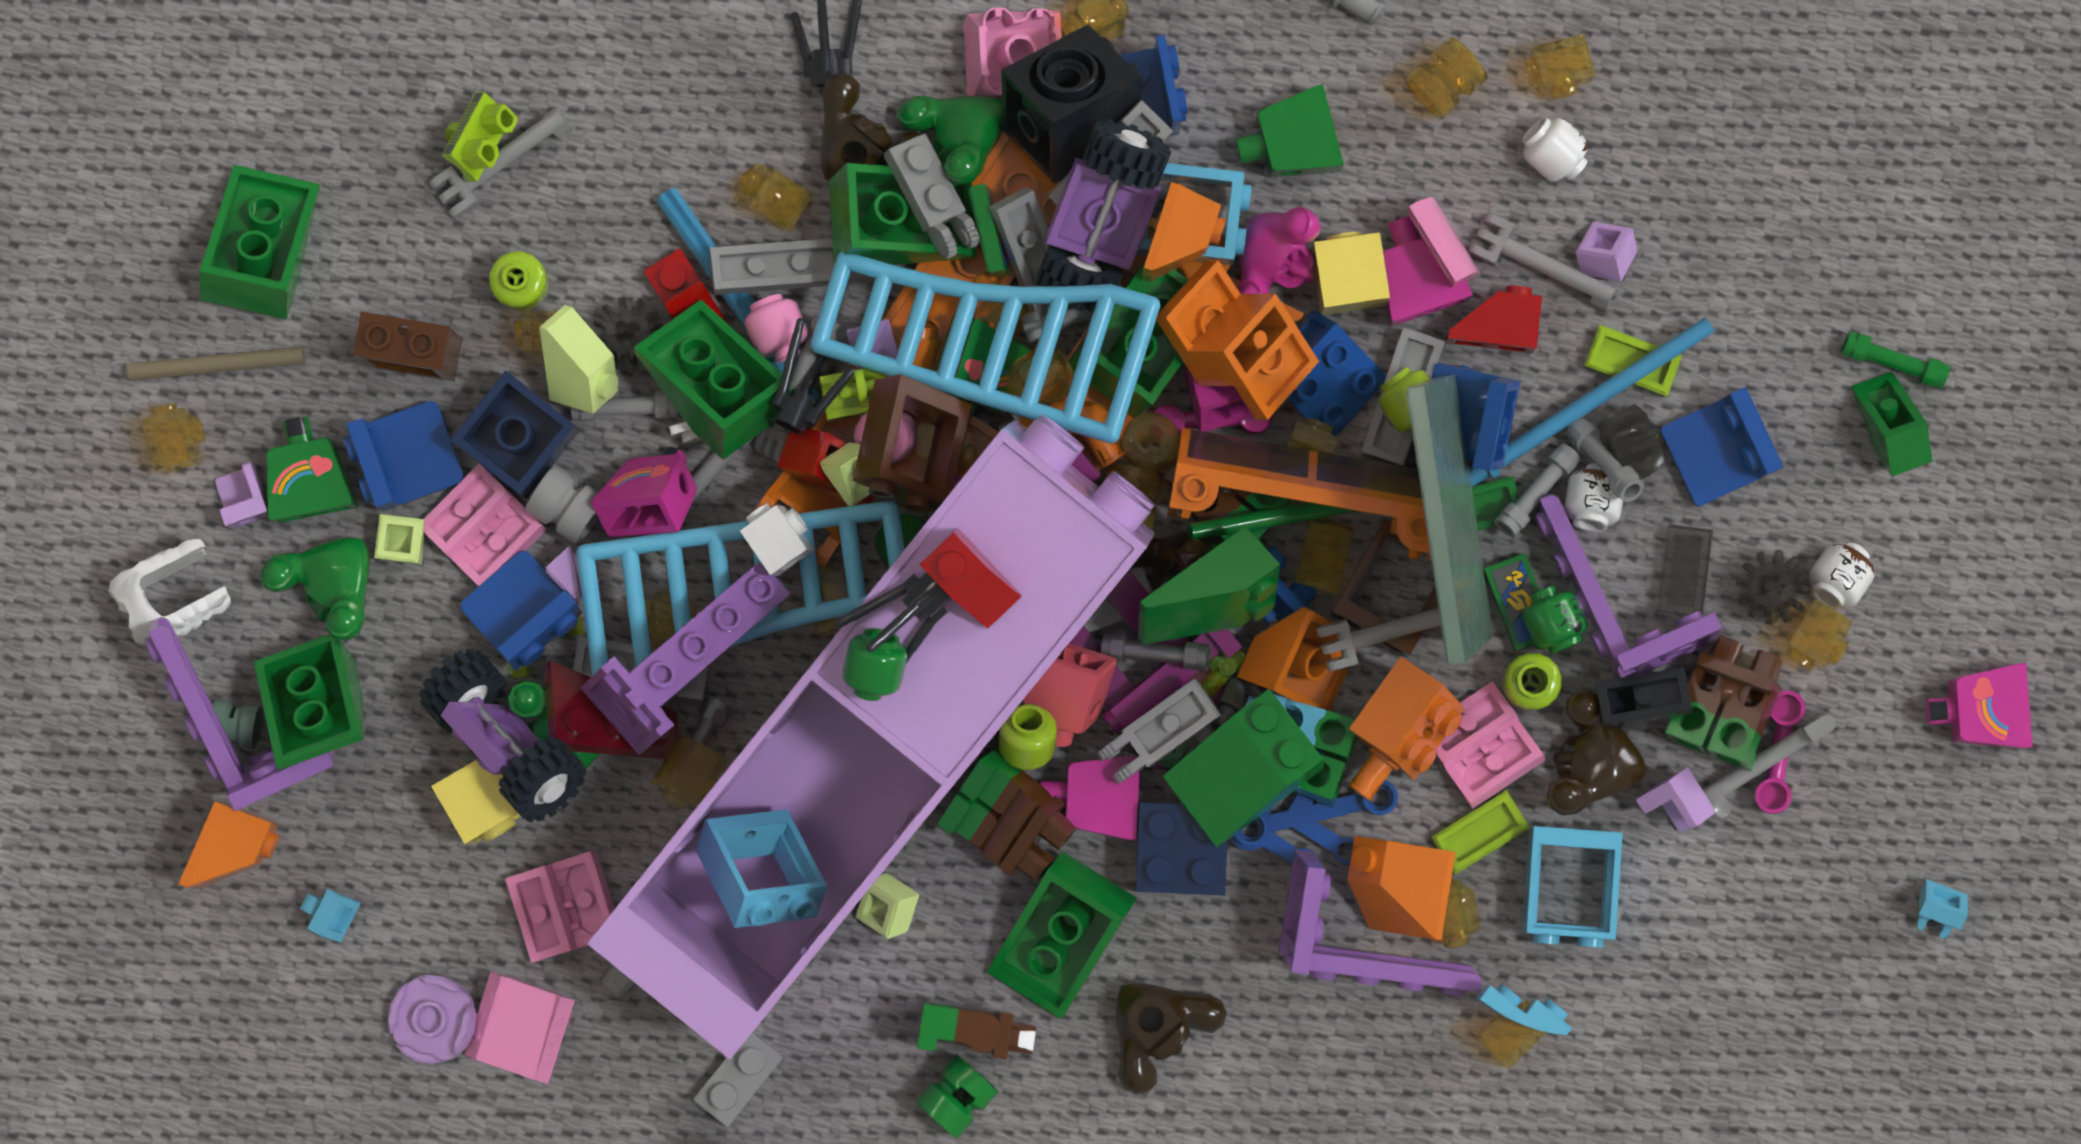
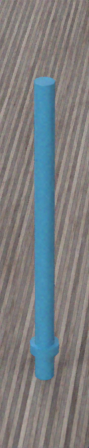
[1469,317,1715,487]

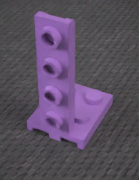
[1534,495,1722,679]
[581,561,791,755]
[145,617,334,811]
[1278,850,1482,997]

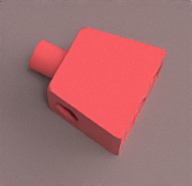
[1024,643,1117,747]

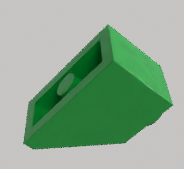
[1851,371,1933,477]

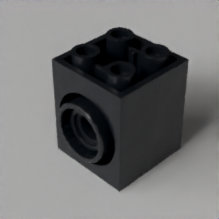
[1001,24,1142,184]

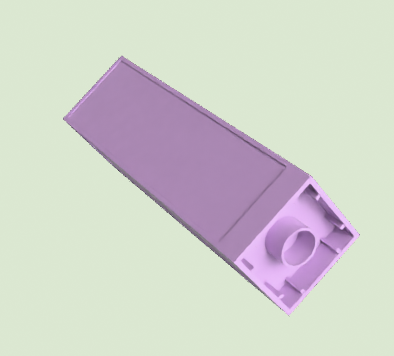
[587,414,1155,1060]

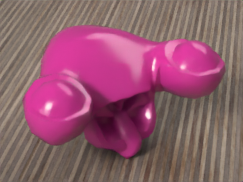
[1237,207,1321,294]

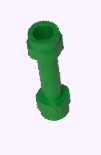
[1840,331,1950,390]

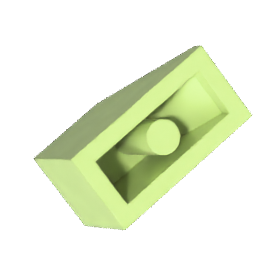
[539,305,618,414]

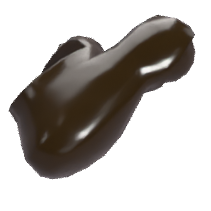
[821,73,921,180]
[1131,532,1223,590]
[1546,690,1647,816]
[1116,983,1227,1095]

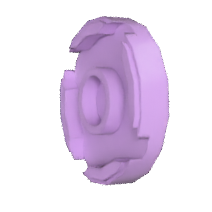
[388,975,477,1064]

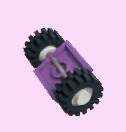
[1036,119,1171,312]
[419,649,586,822]

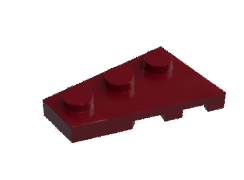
[543,661,681,760]

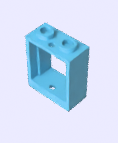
[1136,163,1251,266]
[696,809,827,928]
[1522,826,1623,948]

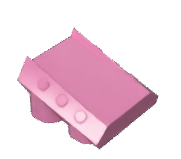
[962,8,1062,99]
[464,971,575,1084]

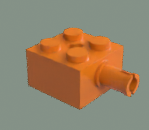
[1347,656,1465,802]

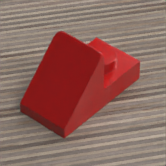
[643,248,728,324]

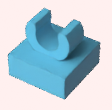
[1917,879,1968,939]
[300,889,361,943]

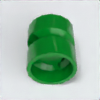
[915,1054,999,1139]

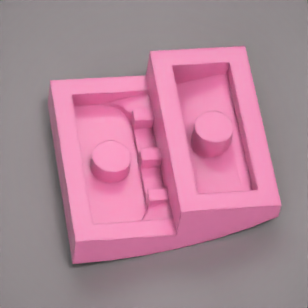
[1407,197,1480,287]
[424,463,547,586]
[1436,681,1546,809]
[505,850,615,963]

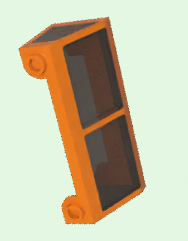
[1167,428,1431,563]

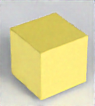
[1310,232,1390,315]
[431,760,521,845]

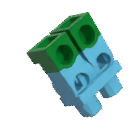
[1246,694,1358,808]

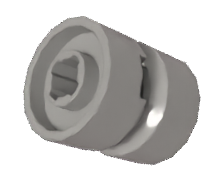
[525,464,599,546]

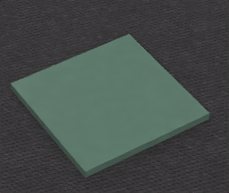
[1406,374,1494,665]

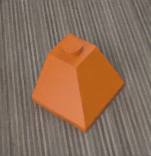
[1142,182,1226,282]
[1237,607,1358,711]
[178,801,280,888]
[1347,836,1456,941]

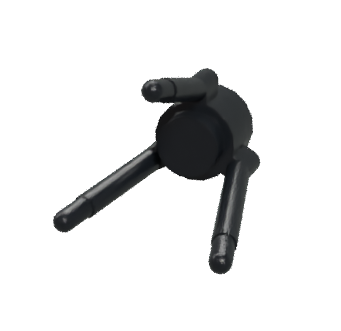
[791,0,862,88]
[771,318,855,435]
[835,572,952,663]

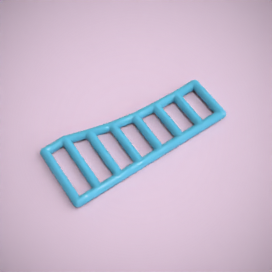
[810,252,1160,443]
[576,500,905,676]

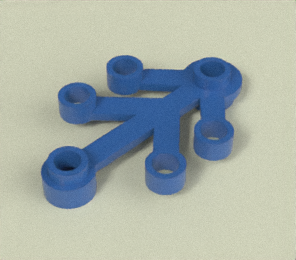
[1230,780,1398,868]

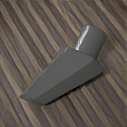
[1211,673,1245,730]

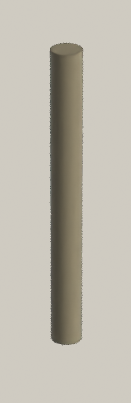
[127,346,305,381]

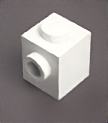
[740,503,815,576]

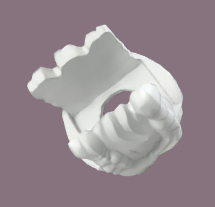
[108,539,231,645]

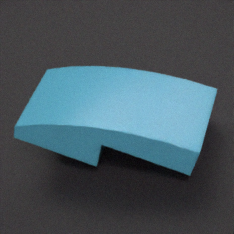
[1475,984,1572,1035]

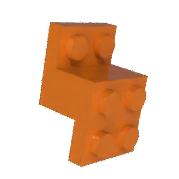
[1156,260,1319,420]

